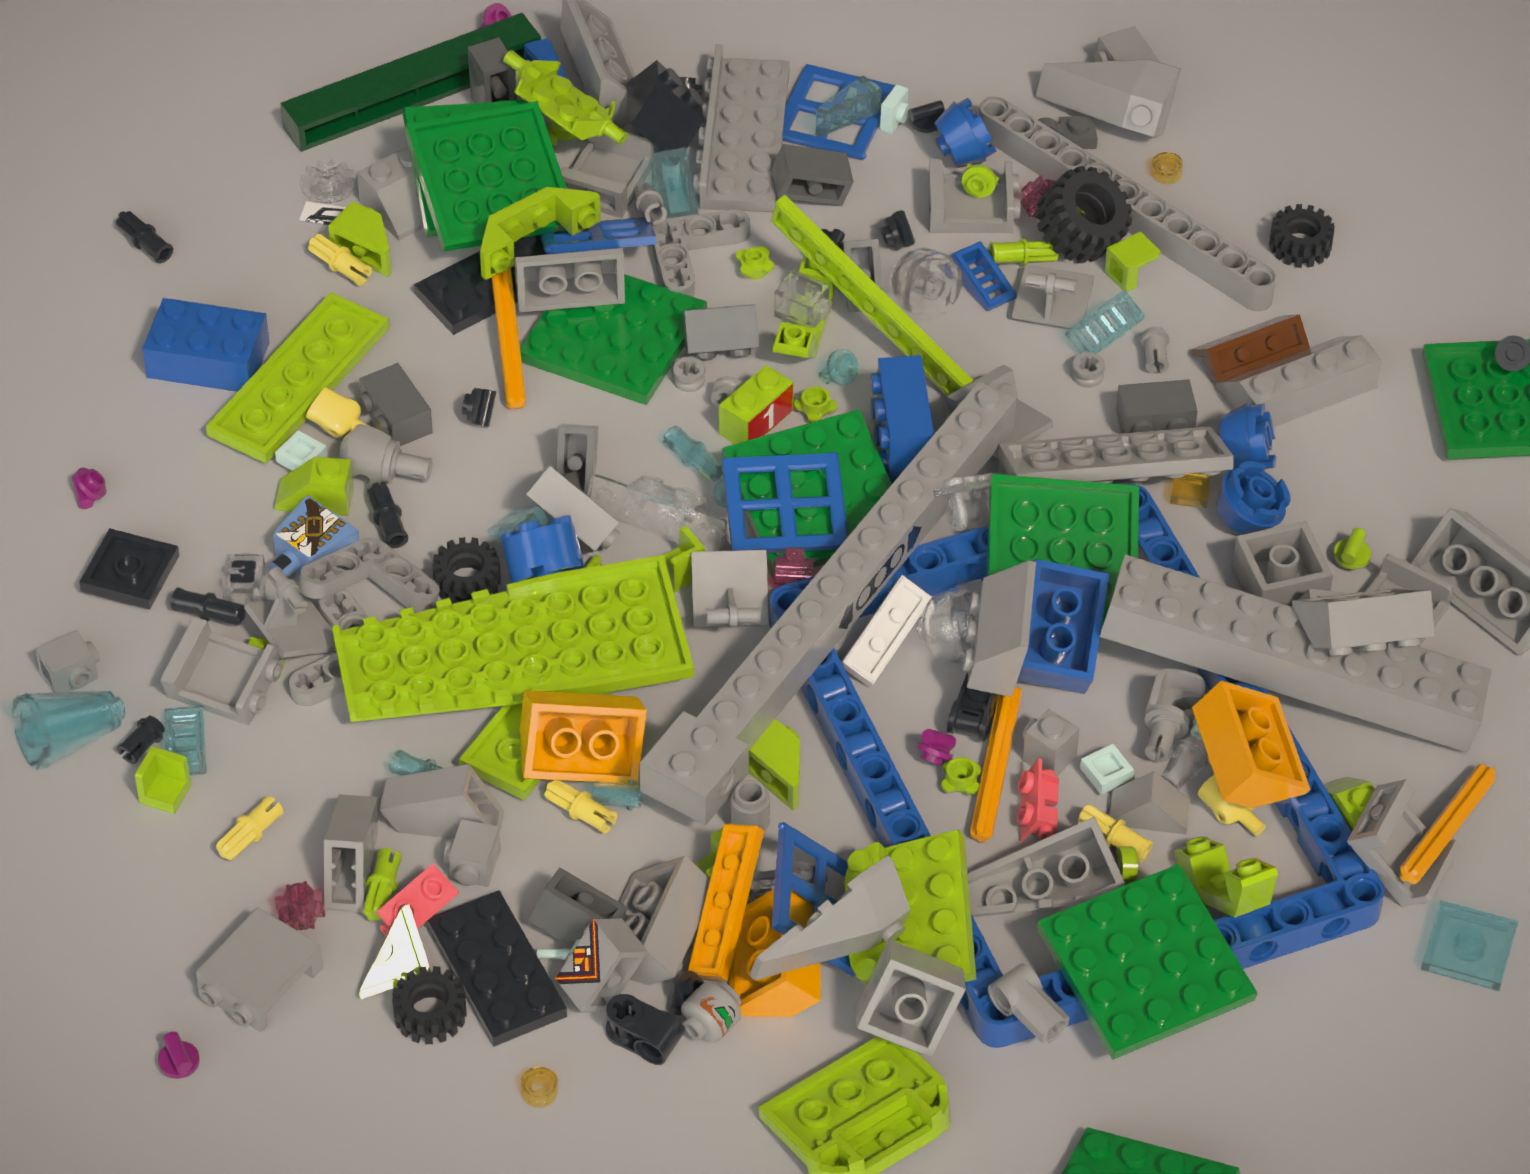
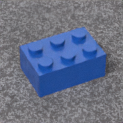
[142,298,270,392]
[870,355,934,484]
[1017,559,1109,694]

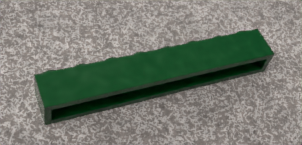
[280,13,541,152]

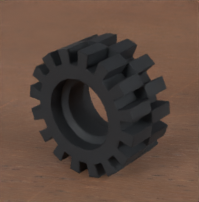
[1269,204,1335,268]
[432,537,501,604]
[392,966,467,1044]

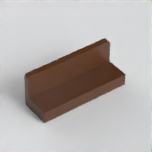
[1191,314,1310,383]

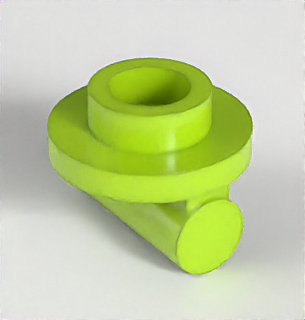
[962,163,1000,198]
[1334,528,1371,570]

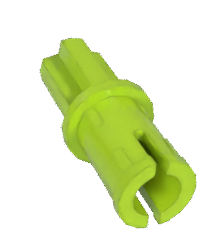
[988,238,1059,266]
[362,848,402,921]

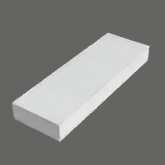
[841,575,932,688]

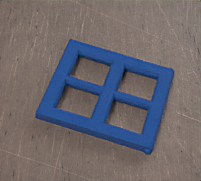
[783,64,896,160]
[540,217,657,254]
[722,451,848,553]
[772,822,855,977]

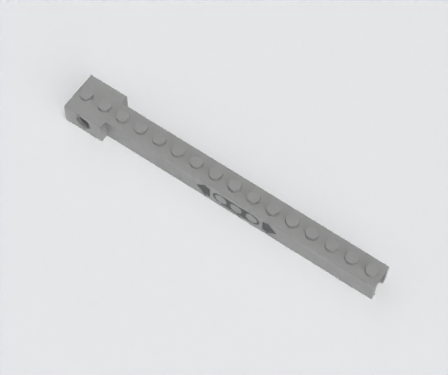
[640,381,1017,826]

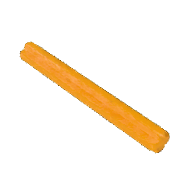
[492,267,526,409]
[970,687,1022,843]
[1399,764,1496,885]

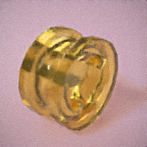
[1152,152,1183,184]
[521,1067,558,1108]

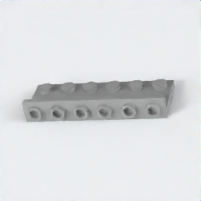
[693,44,790,212]
[999,426,1233,483]

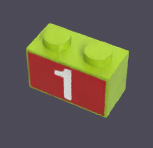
[719,365,794,444]

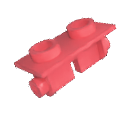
[1017,758,1059,842]
[376,863,460,936]

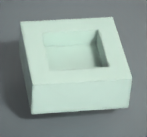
[880,84,911,134]
[275,430,328,471]
[1080,744,1135,795]

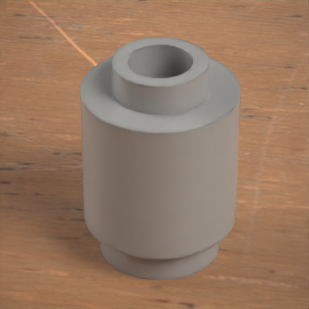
[731,780,770,831]

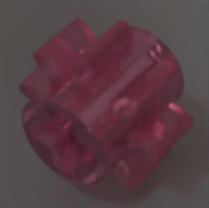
[1020,175,1056,218]
[773,548,814,586]
[275,881,326,931]

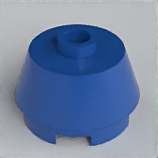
[934,97,997,166]
[1217,402,1277,470]
[1216,461,1291,535]

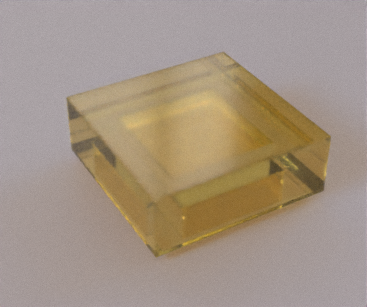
[1170,472,1210,508]

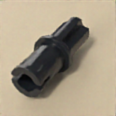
[115,211,174,264]
[367,482,409,548]
[170,587,246,626]

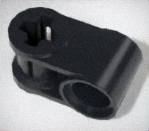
[947,672,998,742]
[605,994,685,1065]

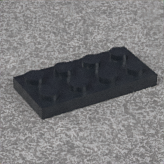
[414,235,558,335]
[427,890,567,1047]

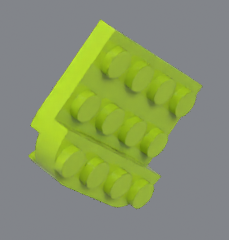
[844,829,977,985]
[758,1036,951,1174]

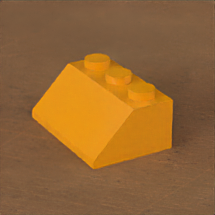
[1192,680,1311,808]
[520,690,647,784]
[729,889,821,1017]

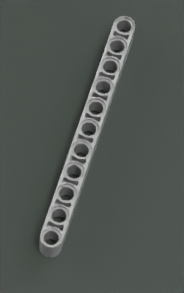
[979,96,1276,312]

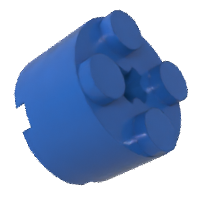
[501,515,585,583]

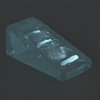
[815,76,882,137]
[1065,290,1145,354]
[165,705,207,776]

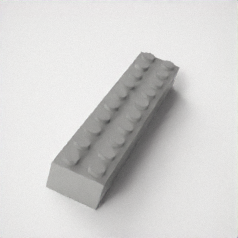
[1099,555,1492,753]

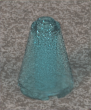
[12,691,125,770]

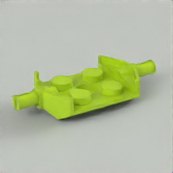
[503,50,628,145]

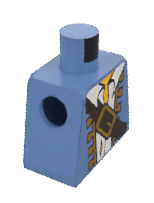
[269,495,359,577]

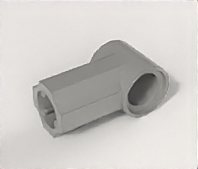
[988,963,1069,1043]

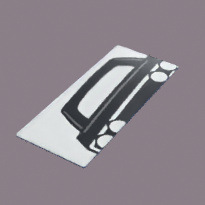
[299,201,346,225]

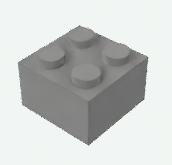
[1232,521,1333,606]
[855,939,966,1058]

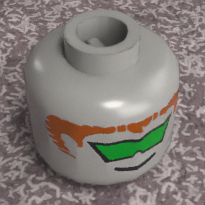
[681,982,741,1042]

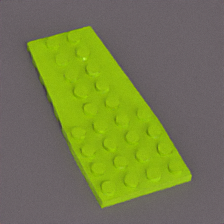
[332,555,694,722]

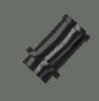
[117,715,165,764]

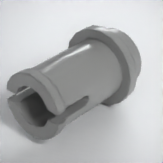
[1141,327,1169,374]

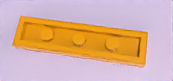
[688,824,764,982]

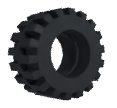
[1035,166,1132,263]

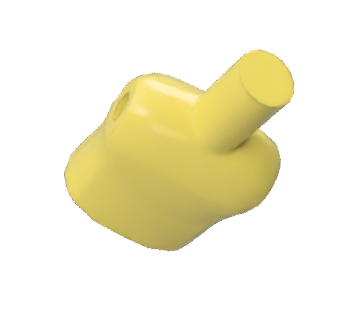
[306,387,369,438]
[1197,775,1266,836]

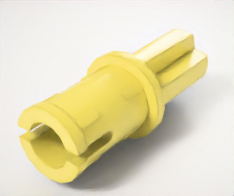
[308,234,372,286]
[544,780,617,834]
[216,796,284,860]
[1078,804,1154,863]

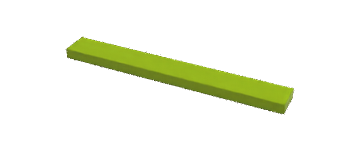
[771,195,974,396]

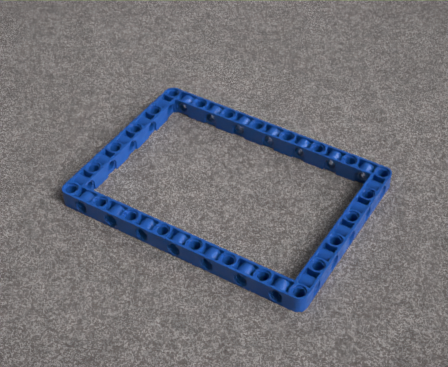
[769,484,1385,1048]

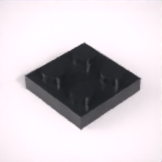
[79,528,180,610]

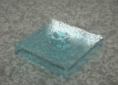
[1421,900,1518,991]

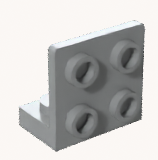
[947,365,1053,458]

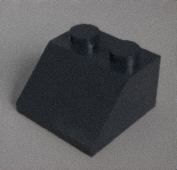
[626,60,704,164]

